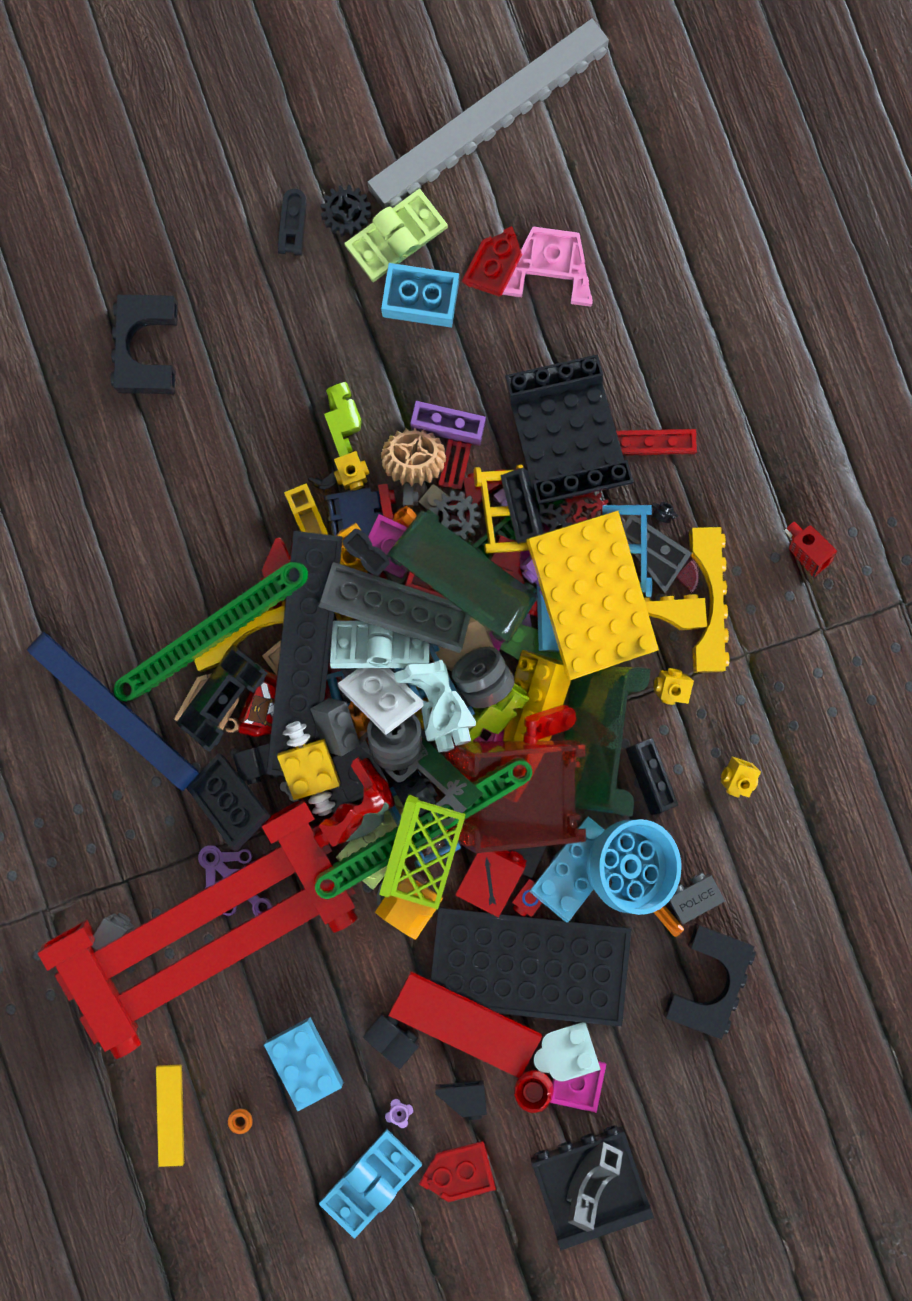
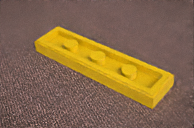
[156,1065,184,1167]

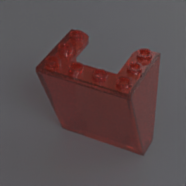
[445,740,586,853]

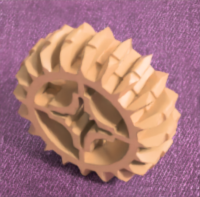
[381,428,446,487]

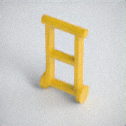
[474,465,529,553]

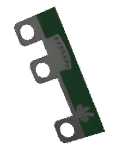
[358,732,483,826]

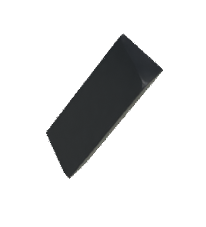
[500,467,544,544]
[626,738,678,815]

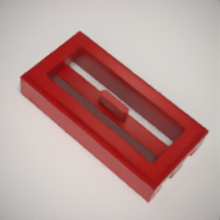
[438,439,472,491]

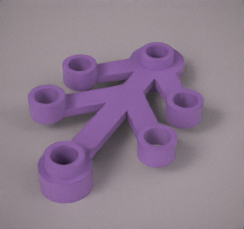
[198,845,272,916]

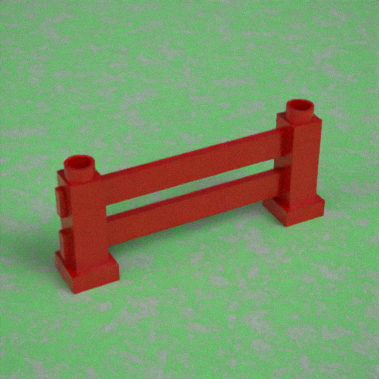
[37,798,358,1059]

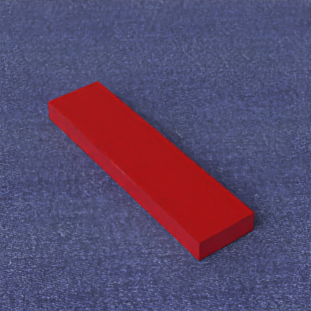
[616,429,697,455]

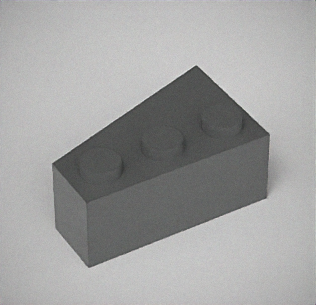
[623,515,692,593]

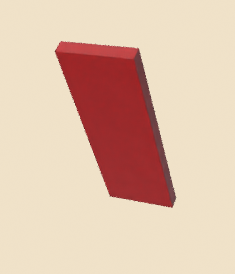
[389,971,542,1078]

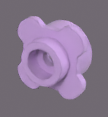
[385,1099,413,1128]

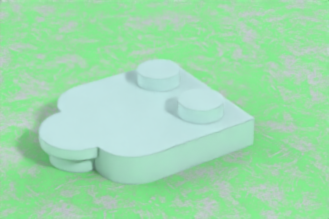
[534,1022,601,1081]

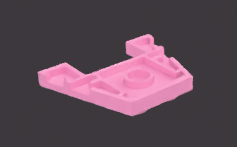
[502,227,593,307]

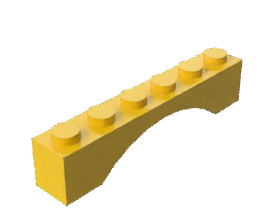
[284,483,358,621]
[689,527,729,673]
[644,594,707,630]
[194,601,335,672]

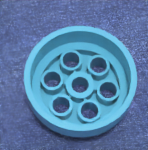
[587,820,681,915]

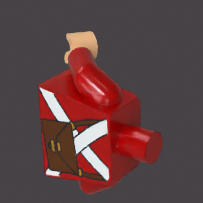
[225,669,277,737]

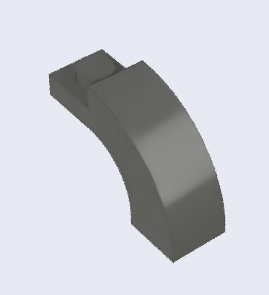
[566,1142,623,1232]

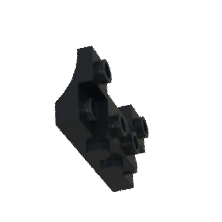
[176,645,268,752]

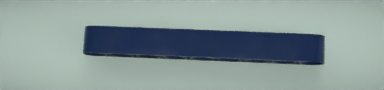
[26,632,199,791]

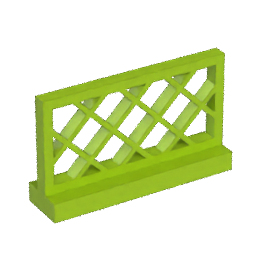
[379,795,466,910]

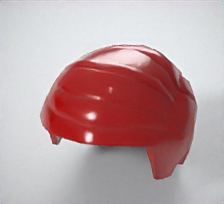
[514,1070,554,1113]

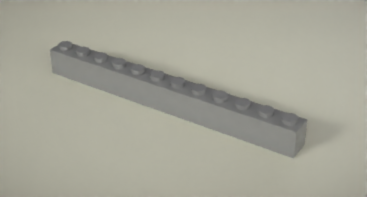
[368,18,609,209]

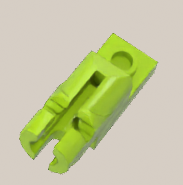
[324,382,361,457]
[466,683,529,745]

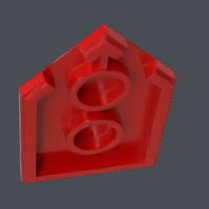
[462,226,522,296]
[419,1141,496,1202]

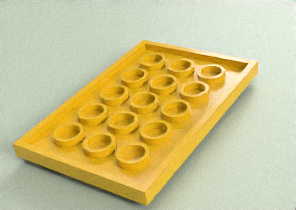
[526,511,659,680]

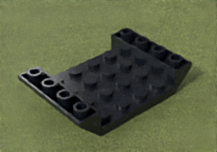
[505,354,633,505]

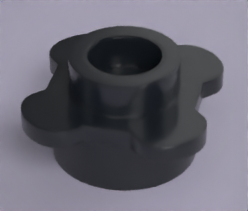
[652,502,678,523]

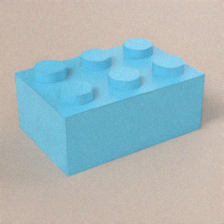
[381,263,459,328]
[264,1017,344,1111]

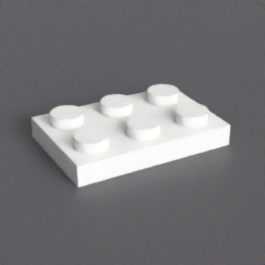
[338,668,424,735]

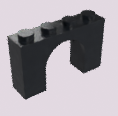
[110,295,178,394]
[663,924,756,1040]

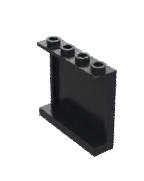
[530,1125,654,1251]

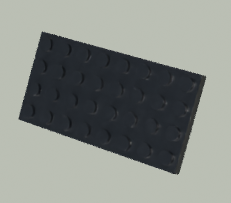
[431,907,631,1027]

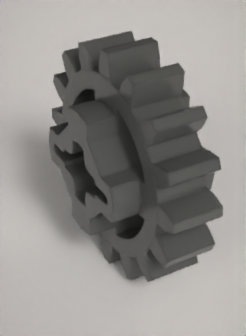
[428,491,481,544]

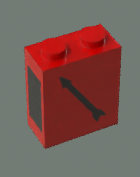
[455,839,527,918]

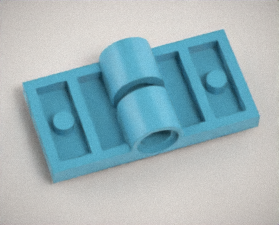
[529,816,622,923]
[319,1129,422,1239]

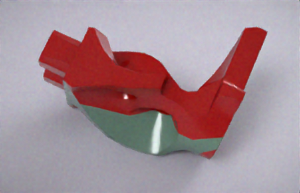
[313,757,395,849]

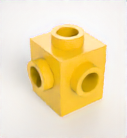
[334,451,370,491]
[653,668,694,705]
[721,756,761,797]

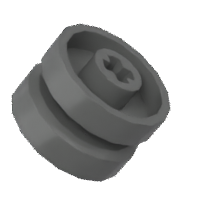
[452,646,514,708]
[367,714,422,771]

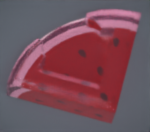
[676,559,699,593]

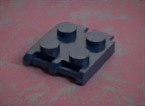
[324,488,383,536]

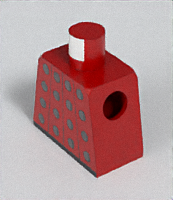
[784,522,837,578]

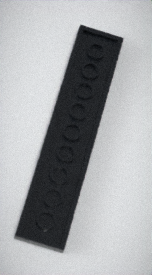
[266,531,343,776]

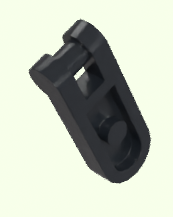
[278,188,307,256]

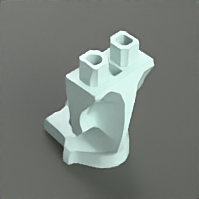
[394,660,476,752]

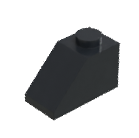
[435,1080,487,1120]

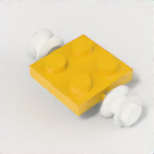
[277,721,340,816]

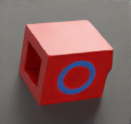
[511,877,542,917]

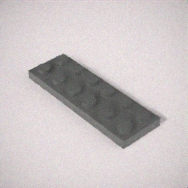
[319,562,473,653]

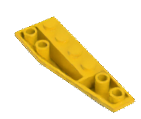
[500,650,571,802]

